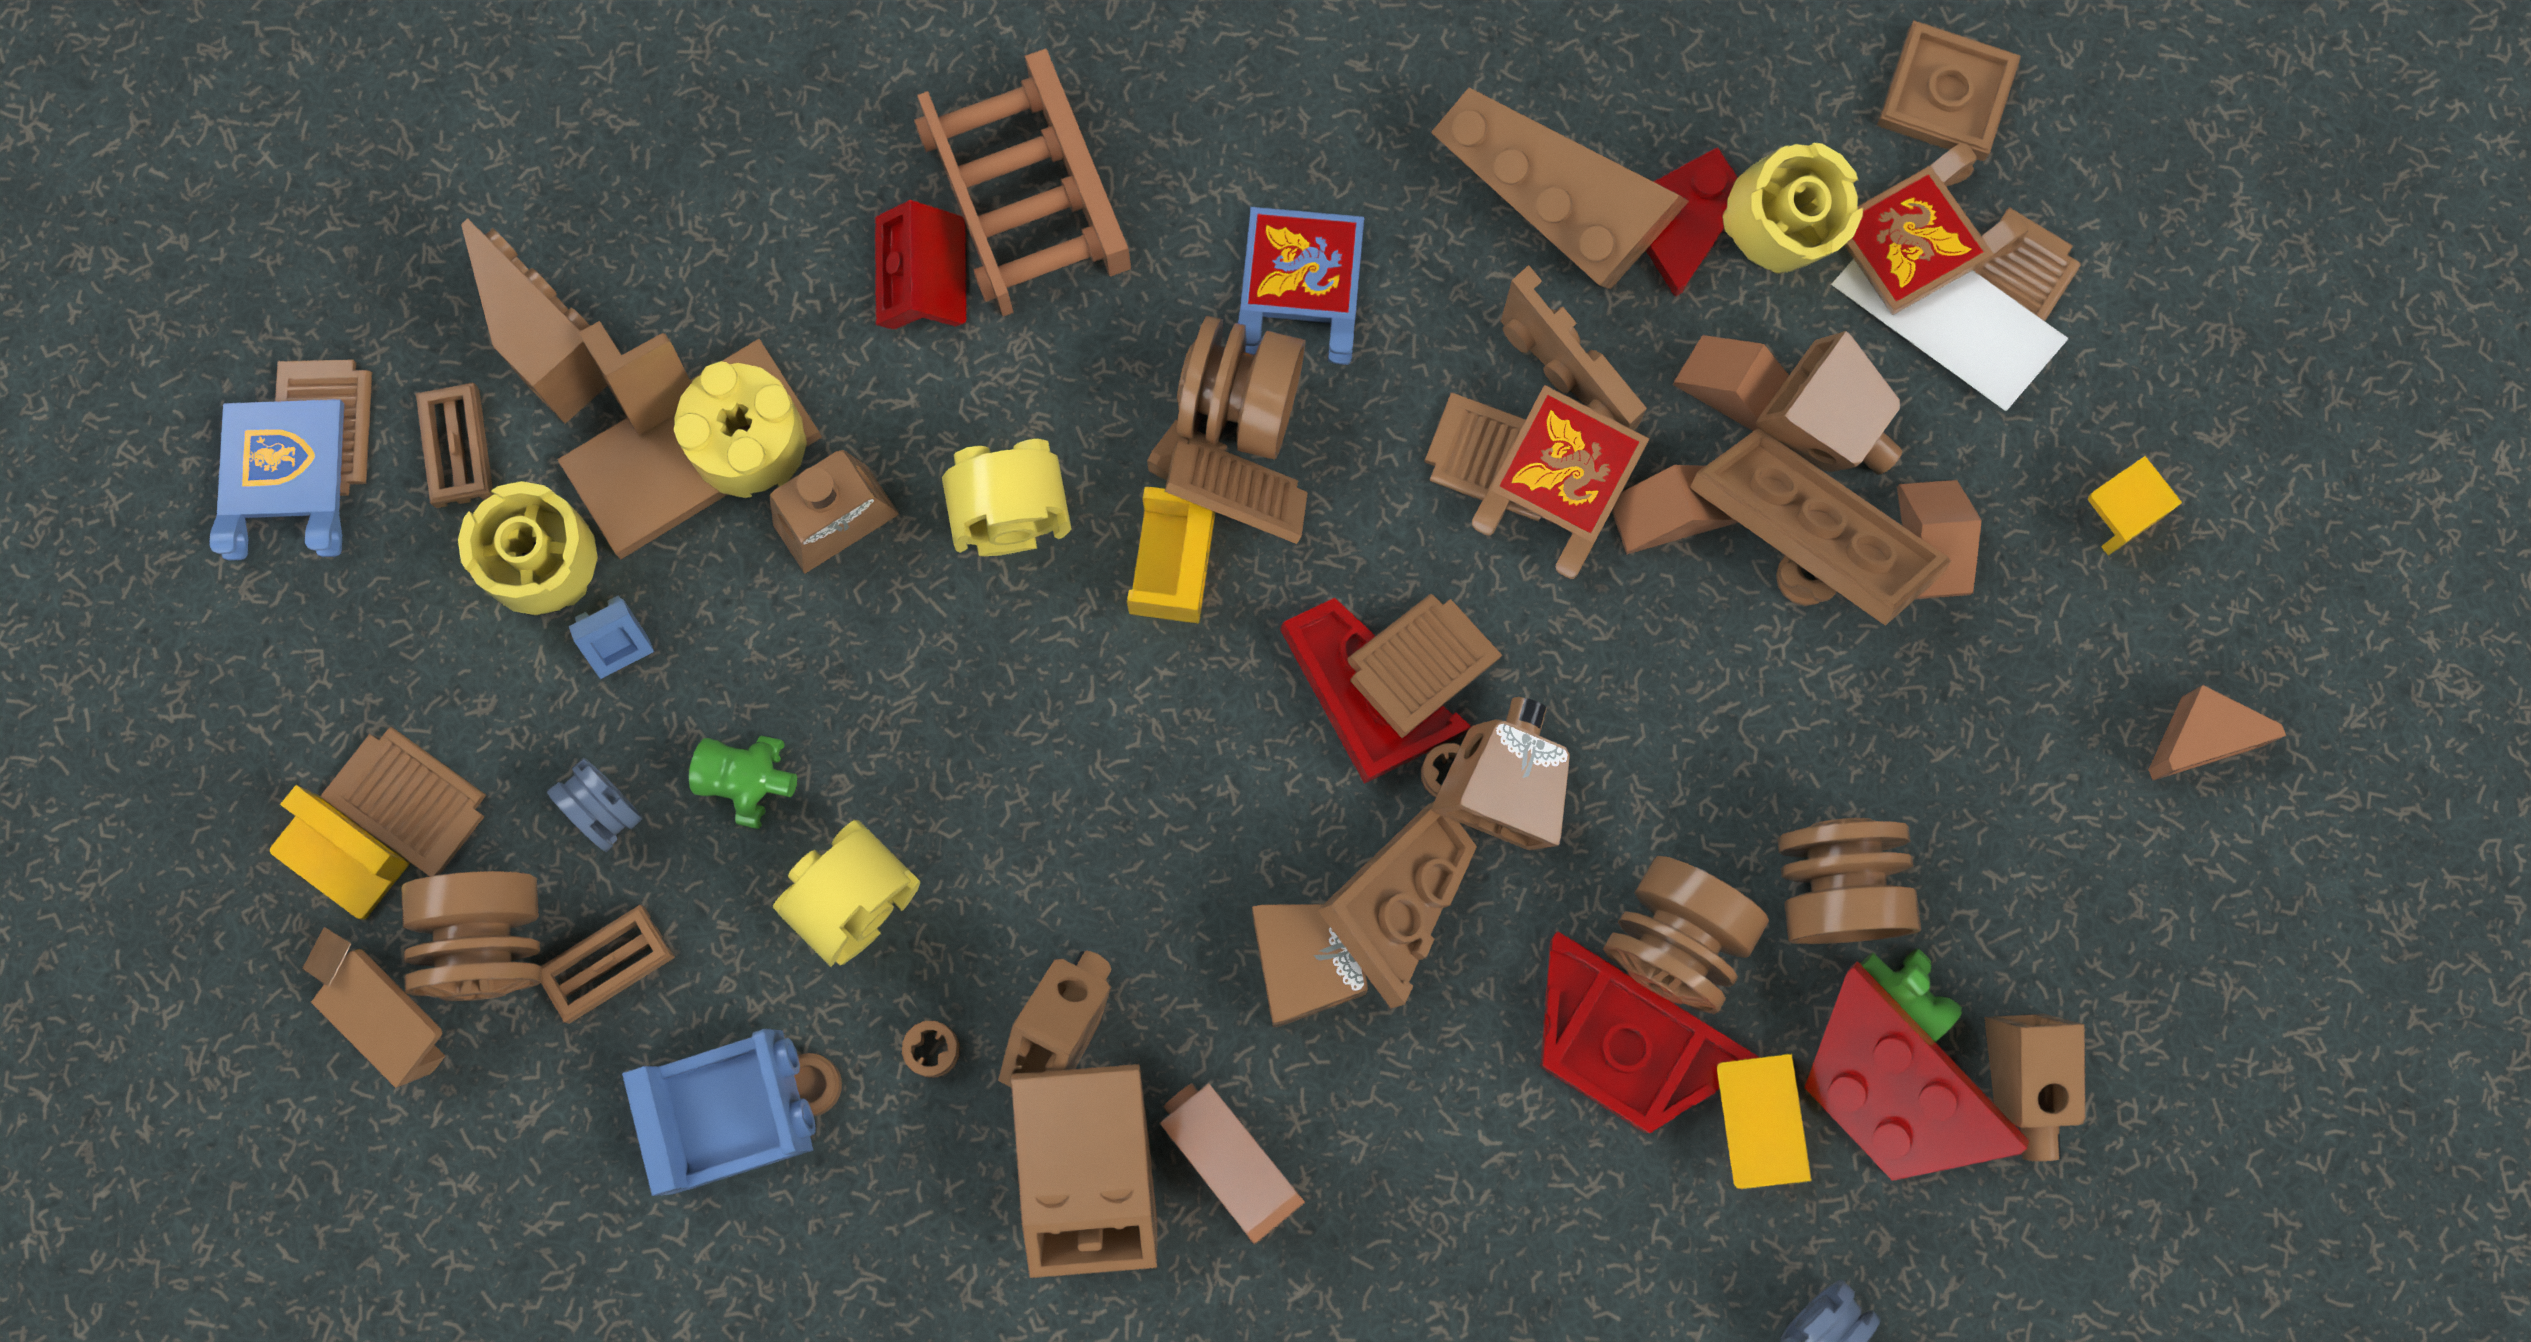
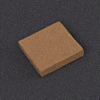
[1876,20,2021,161]

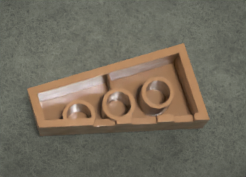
[1431,88,1689,289]

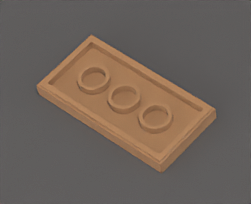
[557,339,822,559]
[1690,428,1951,626]

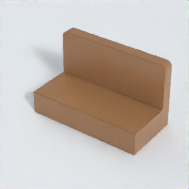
[578,321,691,435]
[311,949,445,1088]

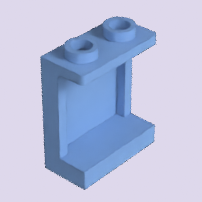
[622,1029,815,1196]

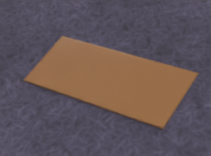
[302,927,351,987]

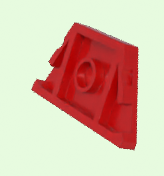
[1540,931,1760,1134]
[1804,961,2029,1181]

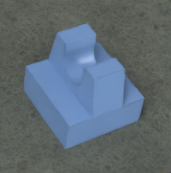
[568,595,654,679]

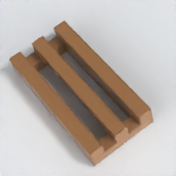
[416,383,494,508]
[541,905,675,1024]

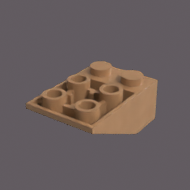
[461,219,608,424]
[1012,1064,1158,1278]

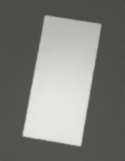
[1831,259,2069,411]

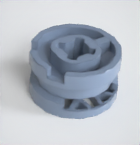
[547,757,643,852]
[1780,1280,1880,1342]

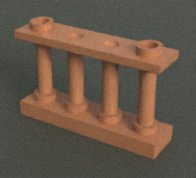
[914,49,1131,316]

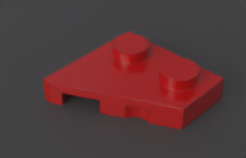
[1645,147,1738,297]

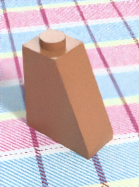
[1160,1083,1305,1244]

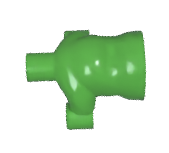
[689,735,797,829]
[1860,948,1962,1042]

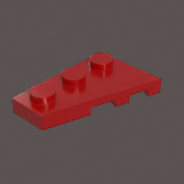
[1280,598,1471,784]

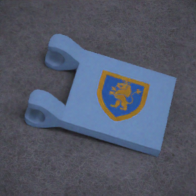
[210,399,344,560]

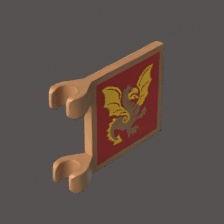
[1844,143,2028,315]
[1472,385,1649,579]

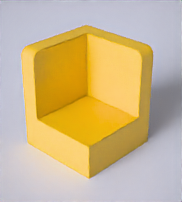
[2088,456,2182,556]

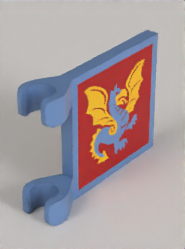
[1238,207,1364,365]

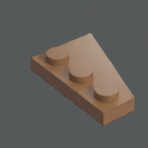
[1500,265,1647,430]
[1318,802,1477,1009]

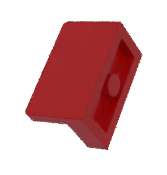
[875,200,966,329]

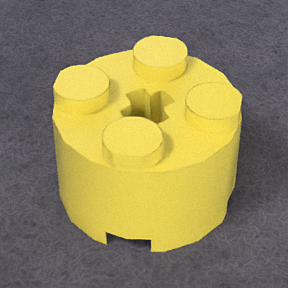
[1723,143,1863,273]
[674,361,807,498]
[942,439,1072,556]
[458,481,598,615]
[773,820,921,967]

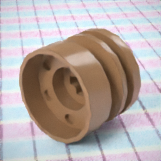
[1177,316,1306,460]
[1777,818,1921,944]
[1603,856,1769,1014]
[401,871,542,1001]

